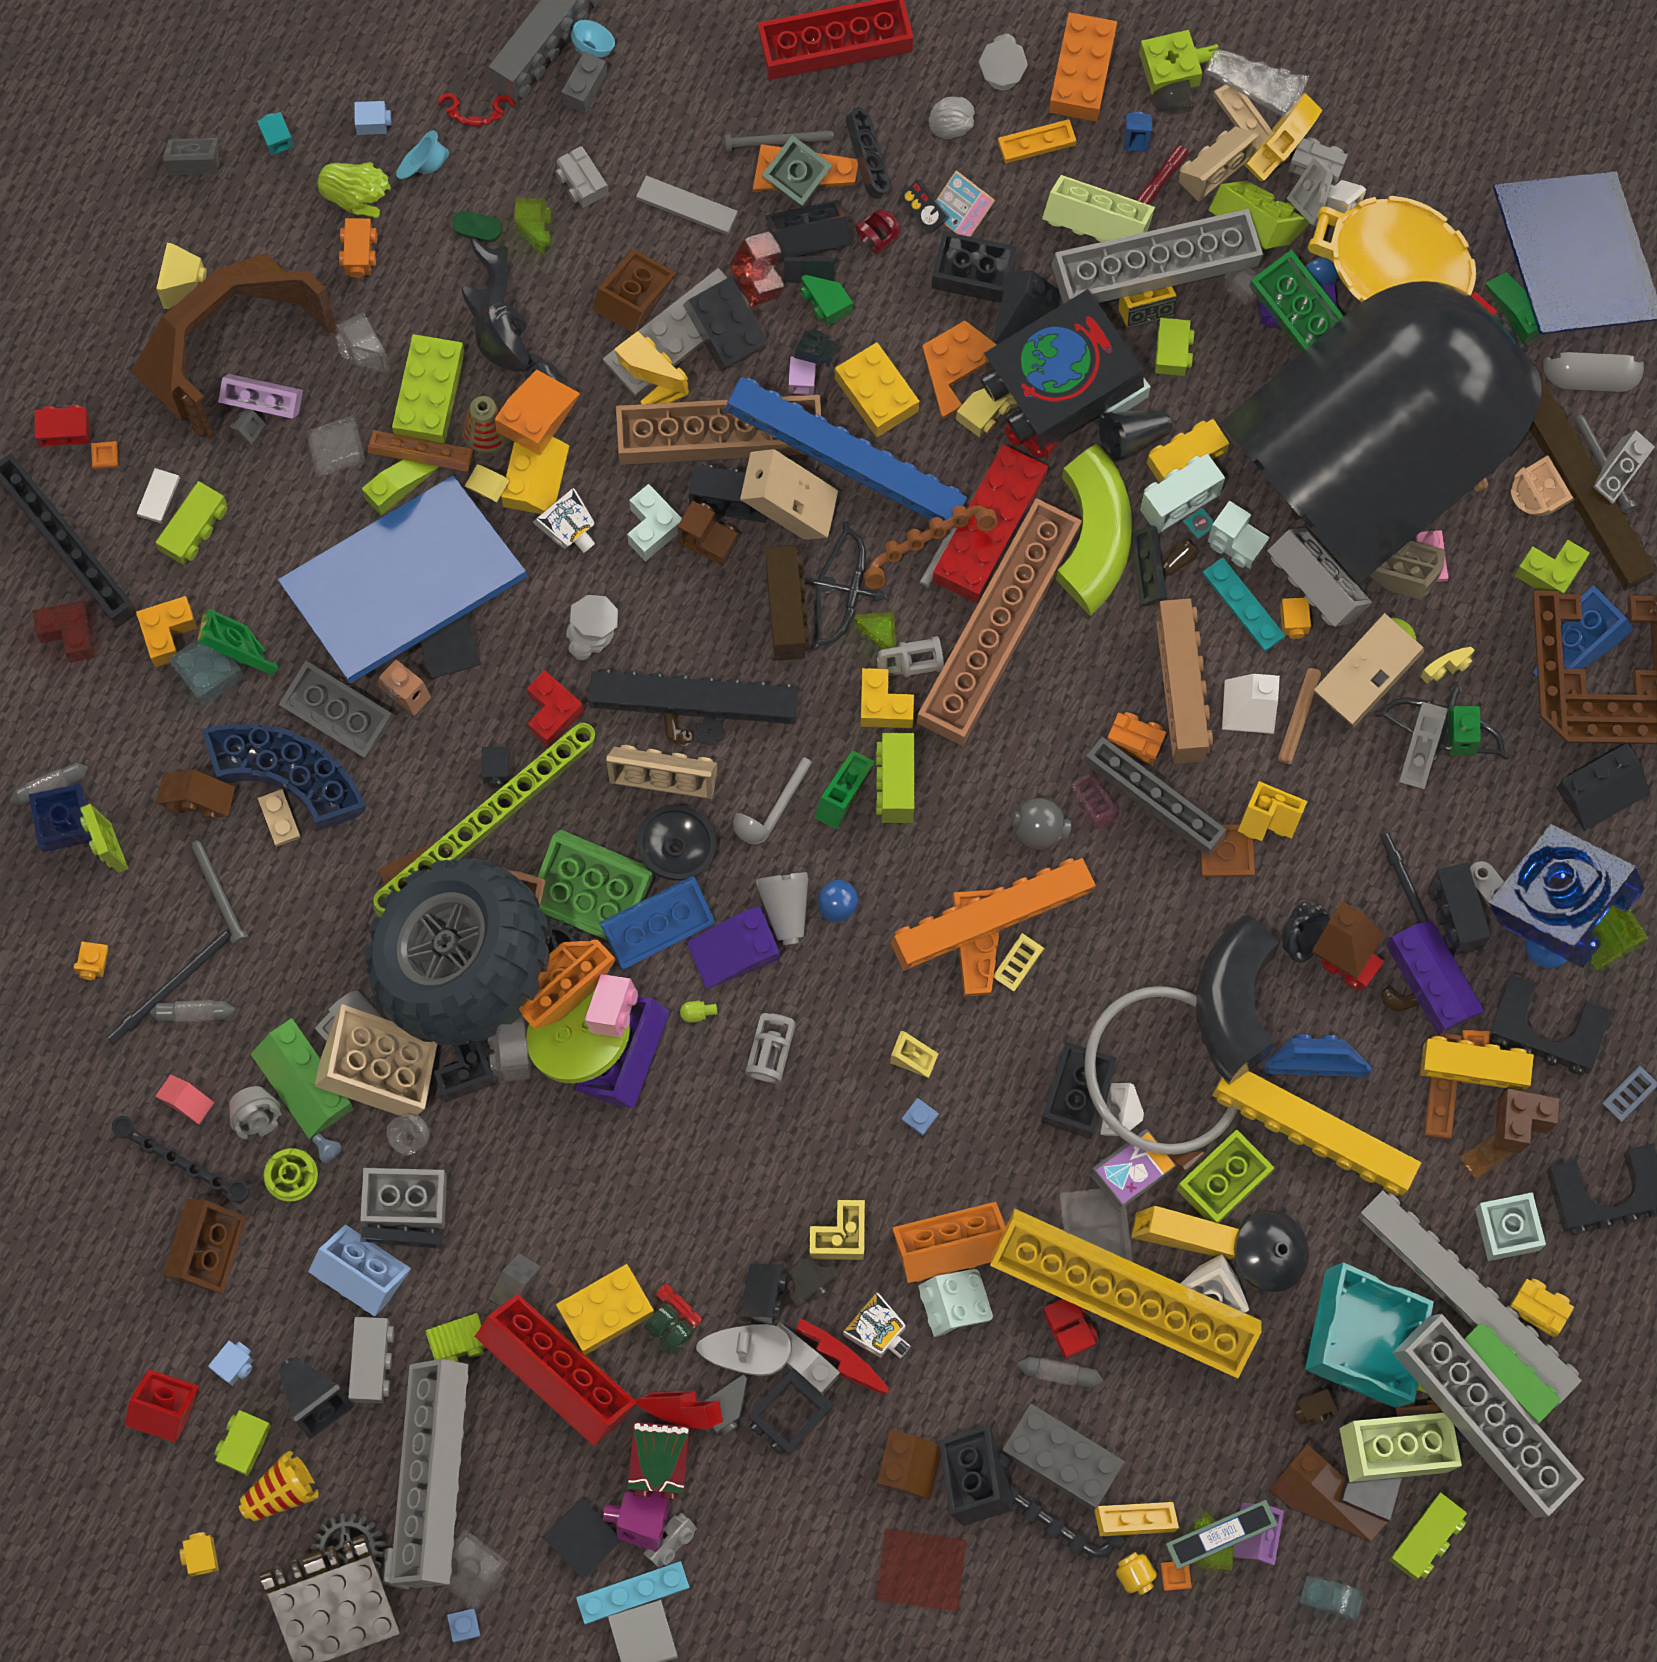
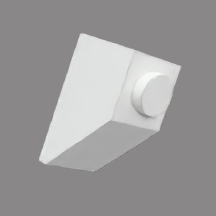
[1325,180,1366,213]

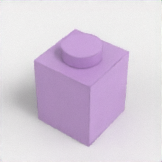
[789,357,816,395]

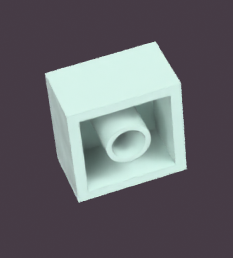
[1475,1193,1546,1261]

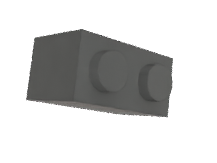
[562,52,607,114]

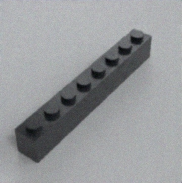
[0,453,137,628]
[588,669,798,724]

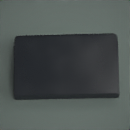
[784,257,834,283]

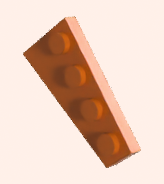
[753,144,858,192]
[952,889,1005,997]

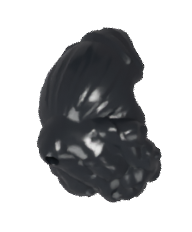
[1282,901,1331,963]

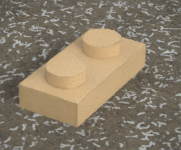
[258,789,301,847]

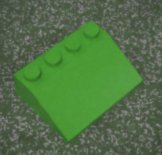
[538,830,655,940]

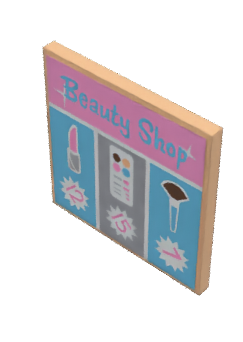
[937,171,995,237]

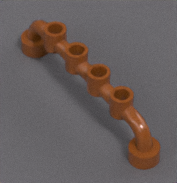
[864,506,997,589]

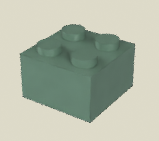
[762,135,832,209]

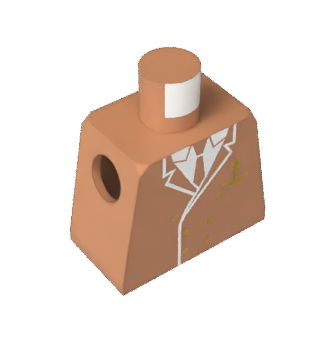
[377,660,431,716]

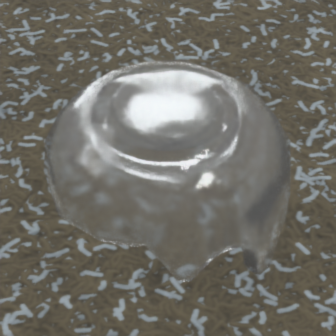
[386,1113,430,1156]

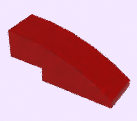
[635,1391,723,1429]

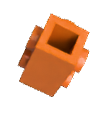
[339,218,377,278]

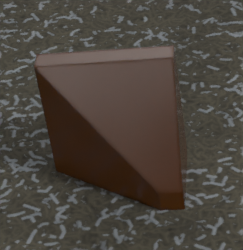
[1169,1151,1205,1171]

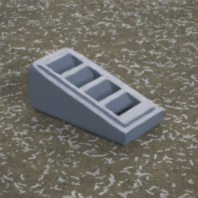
[1602,1065,1657,1122]

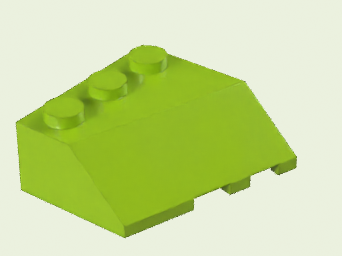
[1209,181,1310,250]

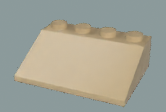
[606,745,717,799]
[315,1004,437,1120]

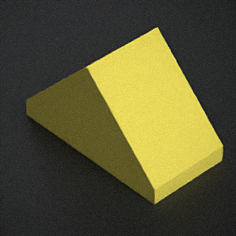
[891,1031,938,1078]

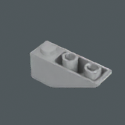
[1593,430,1655,503]

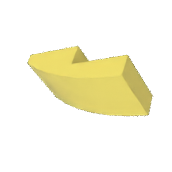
[465,464,510,503]
[1421,647,1474,684]

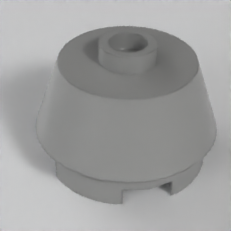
[229,1086,282,1139]

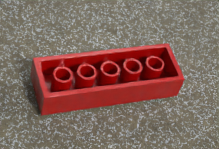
[758,0,914,80]
[932,444,1048,604]
[474,1293,637,1446]

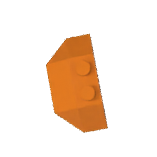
[519,940,615,1030]

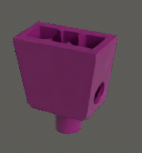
[603,1492,669,1552]

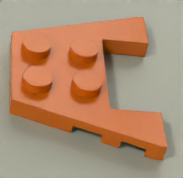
[922,321,996,419]

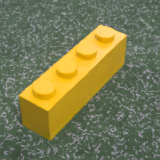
[1420,1036,1534,1091]

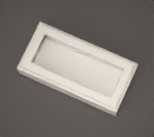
[137,468,180,524]

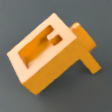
[73,942,109,980]

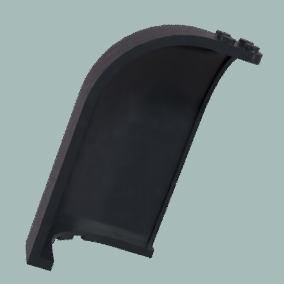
[1220,281,1542,585]

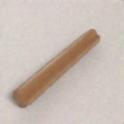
[1278,668,1321,764]

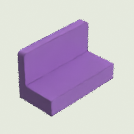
[1233,1503,1284,1565]

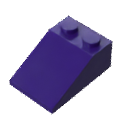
[687,906,780,989]

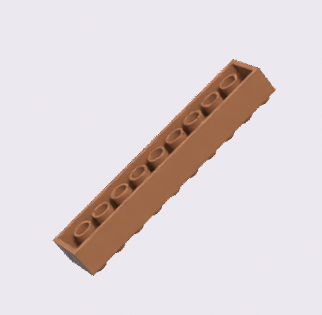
[917,498,1082,746]

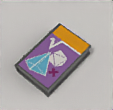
[1089,1129,1177,1211]

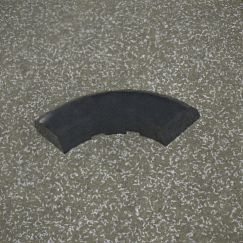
[1196,915,1279,1085]

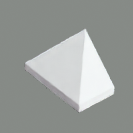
[1100,1083,1144,1136]

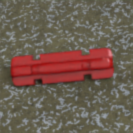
[657,1284,702,1330]

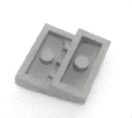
[608,1600,678,1662]

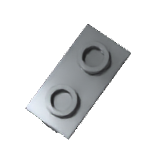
[643,1513,697,1569]

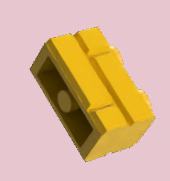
[1509,1279,1574,1338]

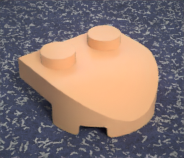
[1511,455,1575,516]

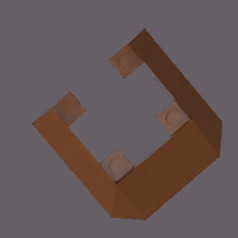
[1532,590,1657,744]

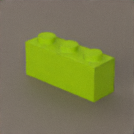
[155,481,227,566]
[1389,1493,1467,1581]

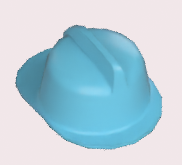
[396,130,449,179]

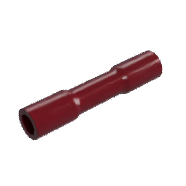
[1135,145,1188,205]

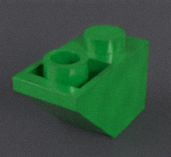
[799,275,853,326]

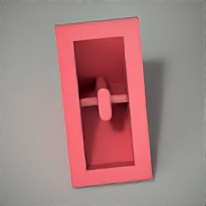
[155,1074,214,1125]

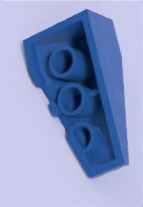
[1533,585,1634,676]

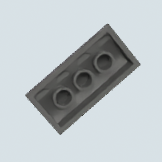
[279,661,396,758]

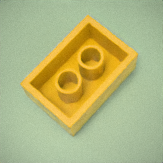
[835,342,919,437]
[556,1264,655,1355]

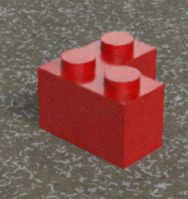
[527,670,584,748]

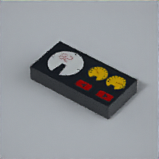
[900,179,950,234]

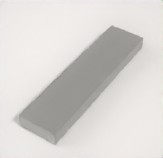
[636,176,738,235]

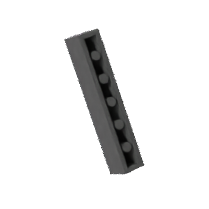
[1086,737,1227,858]

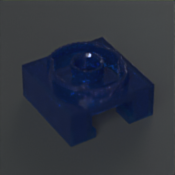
[1489,824,1645,968]

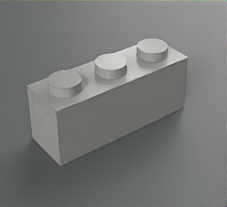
[349,1317,394,1403]

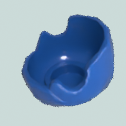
[1305,258,1339,285]
[817,880,859,923]

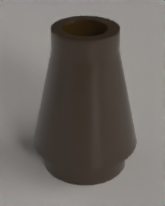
[1162,538,1198,576]

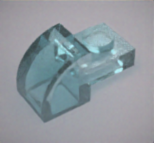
[1299,1576,1364,1621]

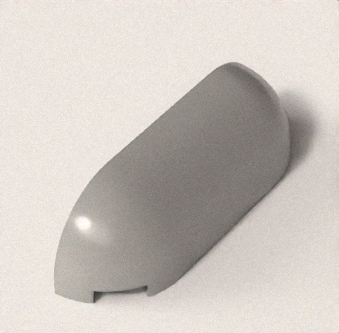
[1543,352,1644,392]

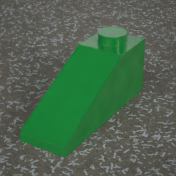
[1485,272,1550,345]
[814,750,875,829]

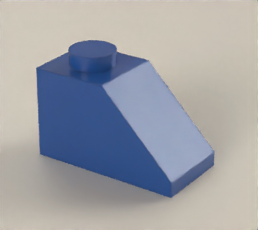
[1123,112,1152,152]

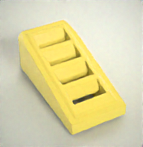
[994,933,1045,991]

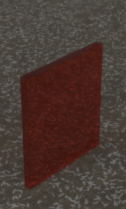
[876,1528,967,1611]

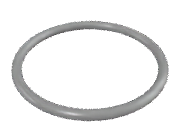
[1085,986,1238,1155]

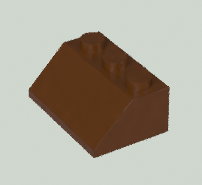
[163,1199,247,1294]

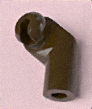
[664,713,693,747]
[1381,988,1419,1012]

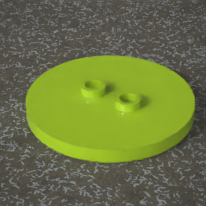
[526,991,630,1083]

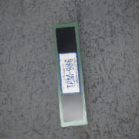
[1165,1500,1277,1570]

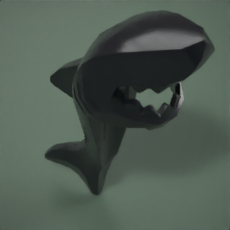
[461,238,529,372]

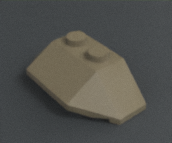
[1369,541,1445,600]

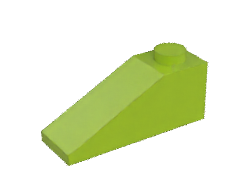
[362,460,439,516]

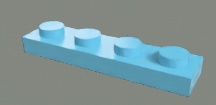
[576,1561,690,1625]

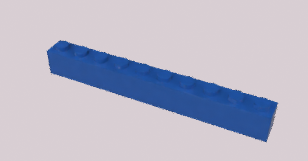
[723,377,967,521]

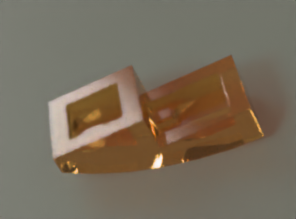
[1460,1135,1517,1179]

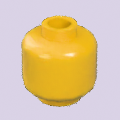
[1116,1552,1157,1595]

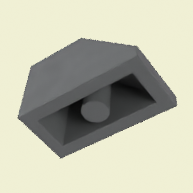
[705,1374,747,1436]

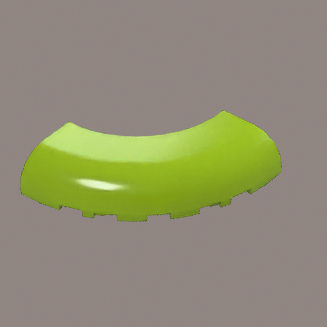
[1056,444,1132,616]

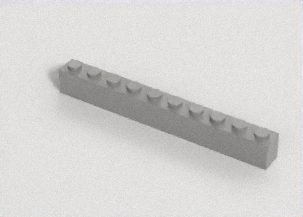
[1358,1190,1582,1407]

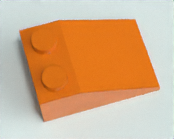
[495,369,580,456]

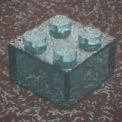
[168,639,244,707]

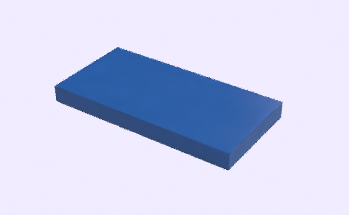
[599,876,715,970]

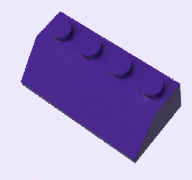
[1386,920,1484,1036]
[576,996,670,1109]

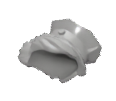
[979,34,1028,90]
[566,595,618,660]

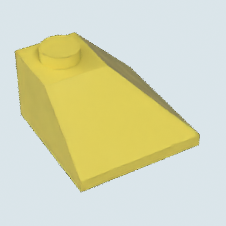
[156,243,207,309]

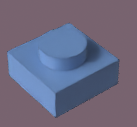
[902,1098,939,1136]
[447,1609,481,1643]

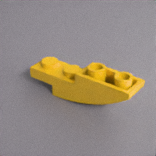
[1244,93,1322,182]

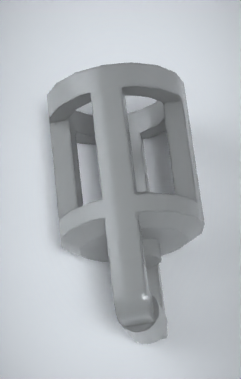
[877,636,944,678]
[745,1013,795,1084]

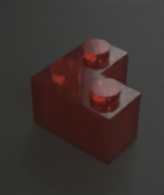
[729,231,784,306]
[32,601,96,663]

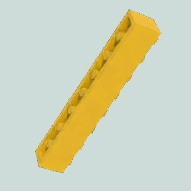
[1212,1071,1421,1196]

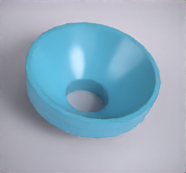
[571,20,615,58]

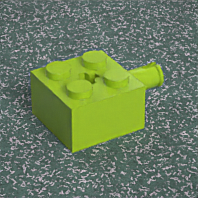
[1139,30,1221,97]

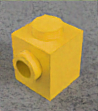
[180,1532,219,1576]

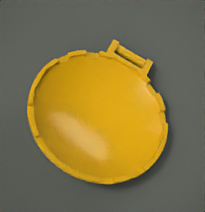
[1308,196,1476,302]

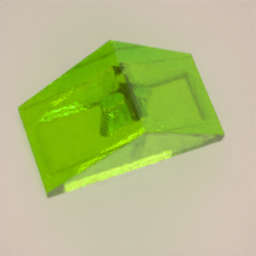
[854,612,896,649]

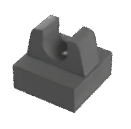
[230,408,266,444]

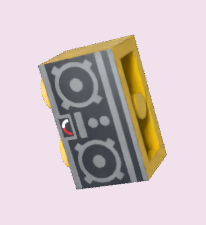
[1119,286,1176,328]

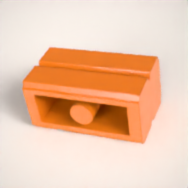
[1107,712,1167,765]

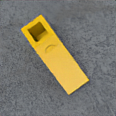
[614,331,689,394]

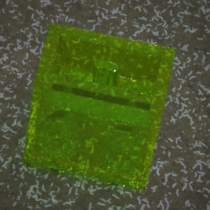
[1570,894,1648,971]

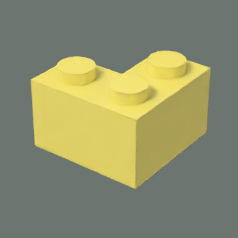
[810,1200,865,1260]

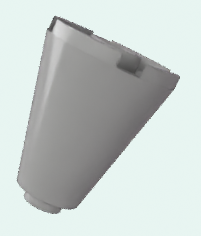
[756,872,808,945]

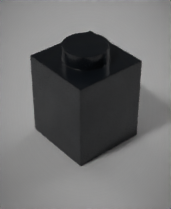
[482,747,509,788]

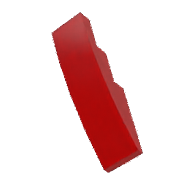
[796,1319,889,1396]

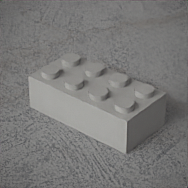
[1267,527,1373,627]

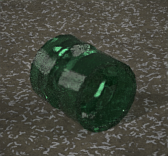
[644,1303,695,1355]

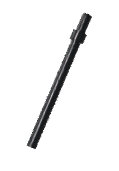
[1380,833,1429,924]
[106,930,231,1045]

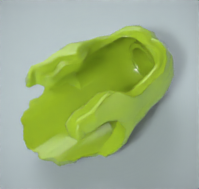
[317,162,391,218]

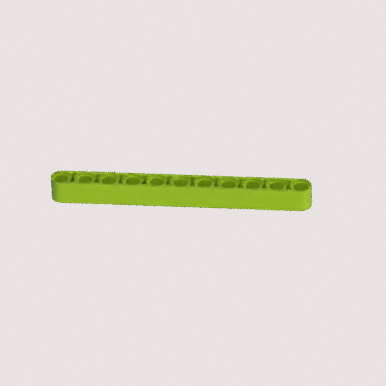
[374,723,595,917]

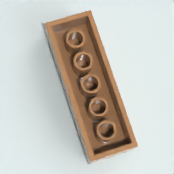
[1156,599,1213,764]

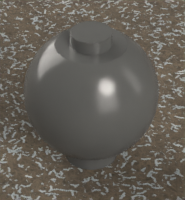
[1011,798,1071,850]

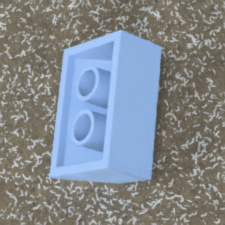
[308,1224,411,1316]

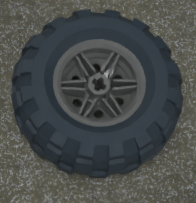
[365,859,550,1045]

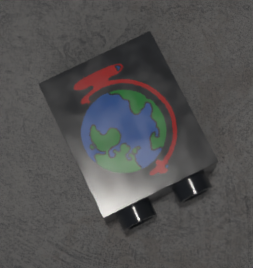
[979,289,1144,451]

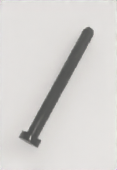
[724,131,834,152]
[1575,415,1638,514]
[192,840,249,946]

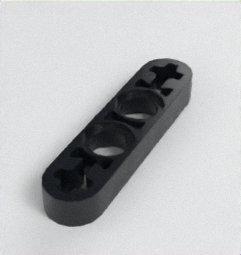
[846,107,890,199]

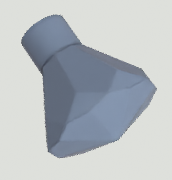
[312,1134,342,1163]

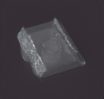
[306,414,365,478]

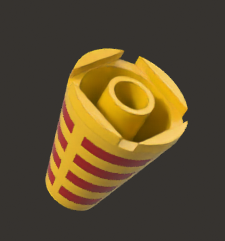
[239,1451,318,1521]

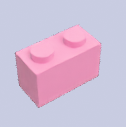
[585,974,638,1038]

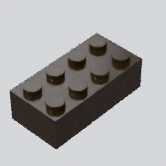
[765,545,810,661]

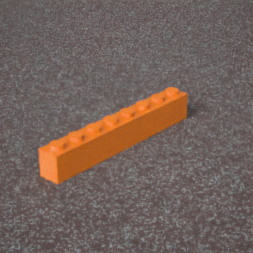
[890,858,1096,971]

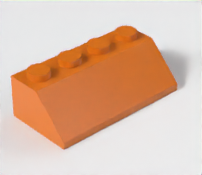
[892,1202,1006,1283]

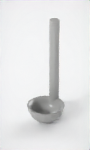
[733,757,812,845]

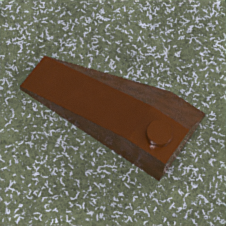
[1269,1445,1388,1541]

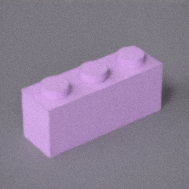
[218,374,303,418]

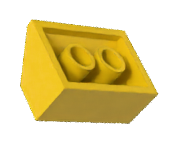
[501,437,569,514]

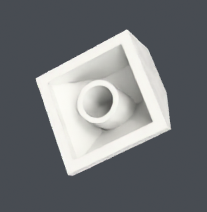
[1222,674,1279,734]
[1180,1254,1249,1313]

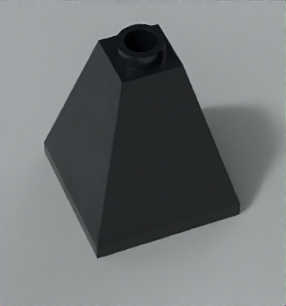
[279,1357,354,1440]

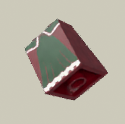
[628,1422,690,1500]

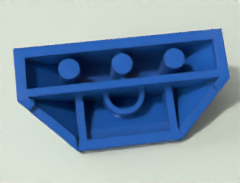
[1262,1034,1371,1077]

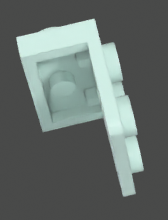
[918,1269,993,1337]

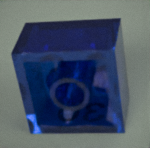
[29,783,93,852]

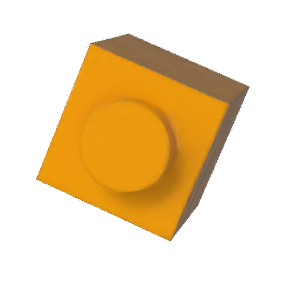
[1280,598,1311,639]

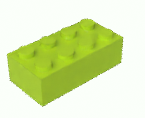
[392,334,465,444]

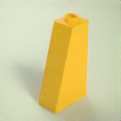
[1131,1206,1239,1259]

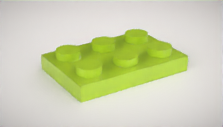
[80,804,128,873]

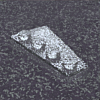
[1205,49,1309,117]

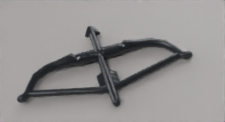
[804,521,887,651]
[1374,682,1510,762]

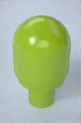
[680,1000,717,1023]

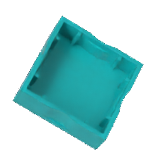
[1305,1263,1434,1408]

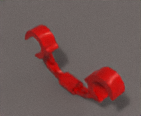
[438,93,514,127]

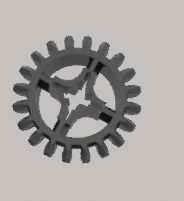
[311,1513,386,1569]

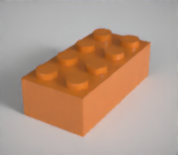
[1049,12,1117,122]

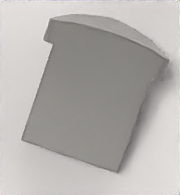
[379,1548,409,1590]

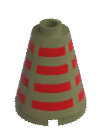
[462,396,510,454]

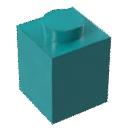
[257,112,294,156]

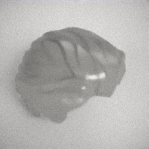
[929,97,975,139]

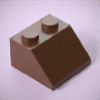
[877,1430,941,1500]

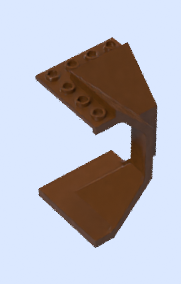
[131,253,336,440]

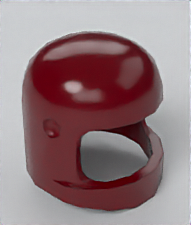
[855,209,901,254]

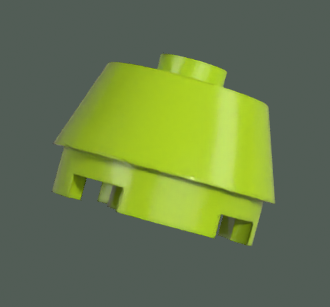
[264,1148,318,1201]

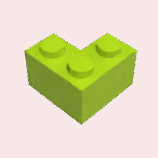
[1515,540,1590,594]

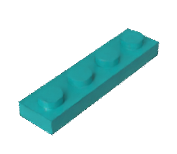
[1202,558,1286,652]

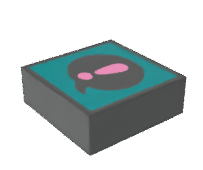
[1181,507,1215,542]

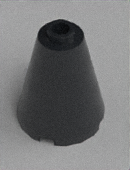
[1099,411,1172,462]

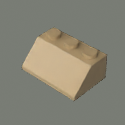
[1178,127,1258,202]

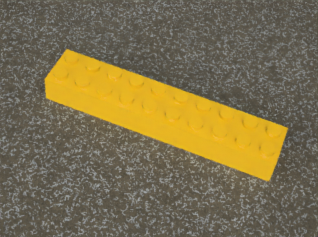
[990,1209,1261,1378]

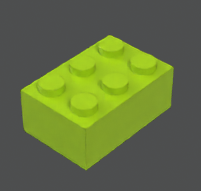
[876,733,914,823]
[1177,1130,1274,1224]

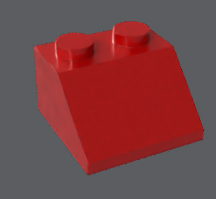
[125,1370,200,1442]

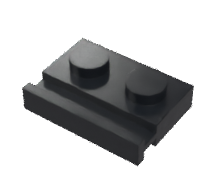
[794,330,841,367]

